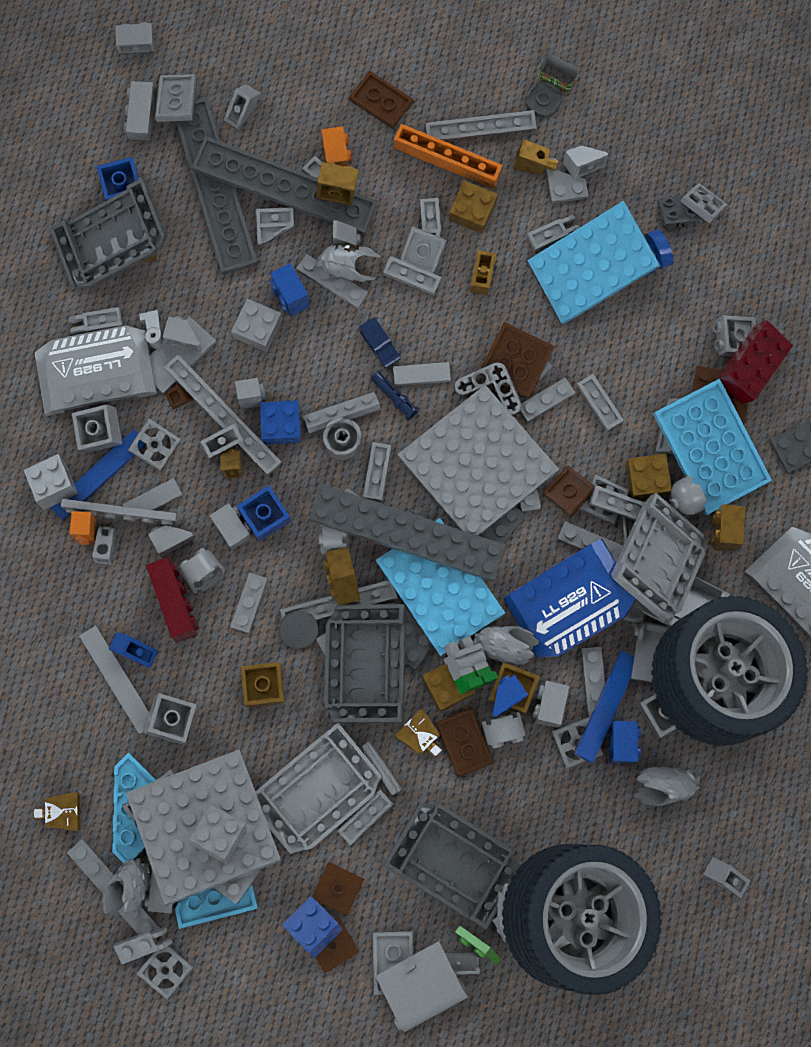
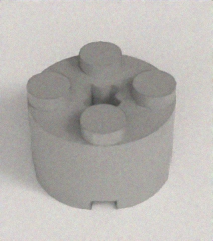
[323,417,362,460]
[319,525,350,554]
[179,548,225,594]
[482,712,526,748]

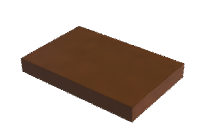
[349,71,414,129]
[435,708,494,777]

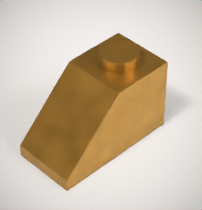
[220,449,243,479]

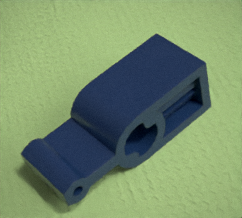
[359,317,401,369]

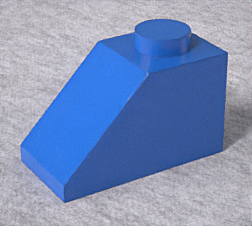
[109,632,158,668]
[492,675,528,719]

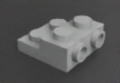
[713,315,756,357]

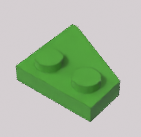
[455,926,501,966]

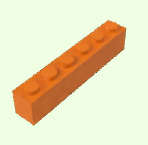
[394,124,503,190]

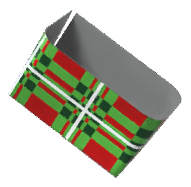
[538,53,579,94]

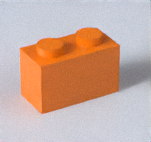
[321,126,352,167]
[70,511,97,545]

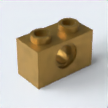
[470,250,496,296]

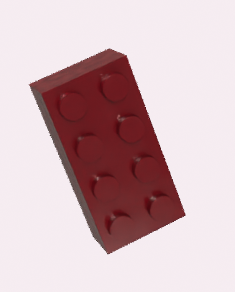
[716,320,793,404]
[146,557,199,643]

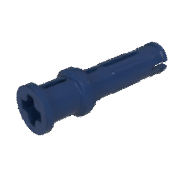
[371,371,419,421]

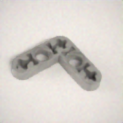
[455,362,522,415]

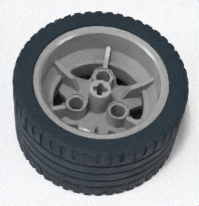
[651,596,808,746]
[502,844,662,995]

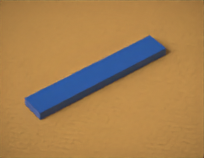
[50,429,147,521]
[574,650,634,763]

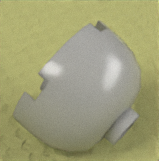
[670,476,706,515]

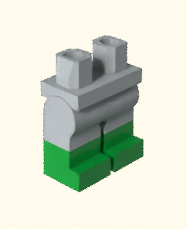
[444,636,499,695]

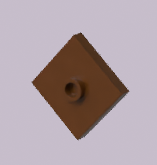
[542,466,595,517]
[312,862,364,916]
[316,917,359,973]

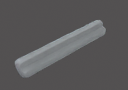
[361,742,401,795]

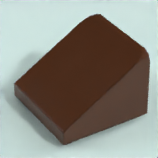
[165,384,193,410]

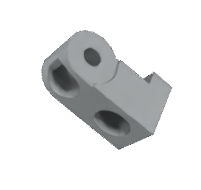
[139,310,165,349]
[92,526,116,565]

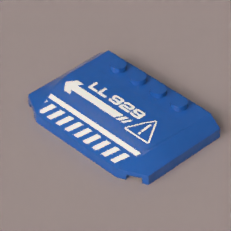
[504,539,637,657]

